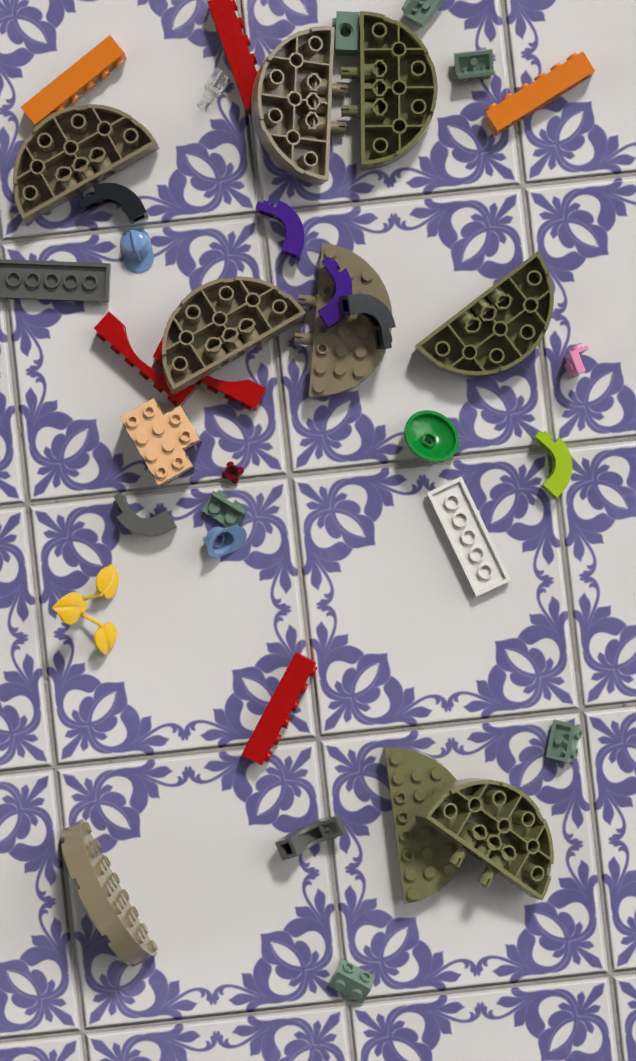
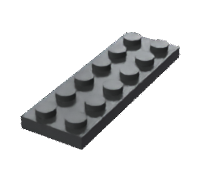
[0,259,111,303]

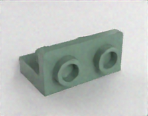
[202,490,247,527]
[546,719,582,763]

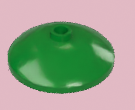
[404,410,459,463]

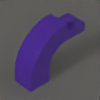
[256,200,304,260]
[318,256,352,329]

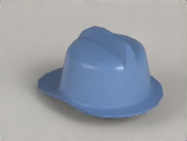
[120,228,154,273]
[203,525,247,558]

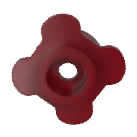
[221,461,244,484]

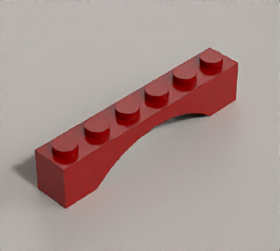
[94,312,197,407]
[153,337,266,411]

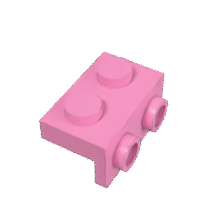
[564,344,589,378]

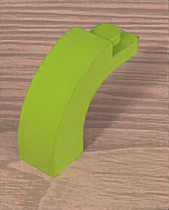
[533,431,572,498]

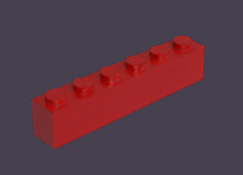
[207,0,258,114]
[241,651,318,765]

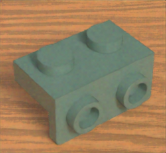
[402,0,445,28]
[454,49,495,82]
[328,959,375,1004]

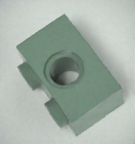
[332,11,360,56]

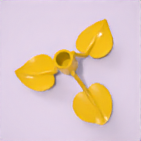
[52,564,119,655]

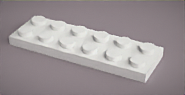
[427,476,511,597]

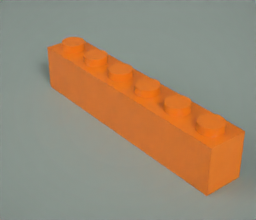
[21,35,127,127]
[484,51,595,136]

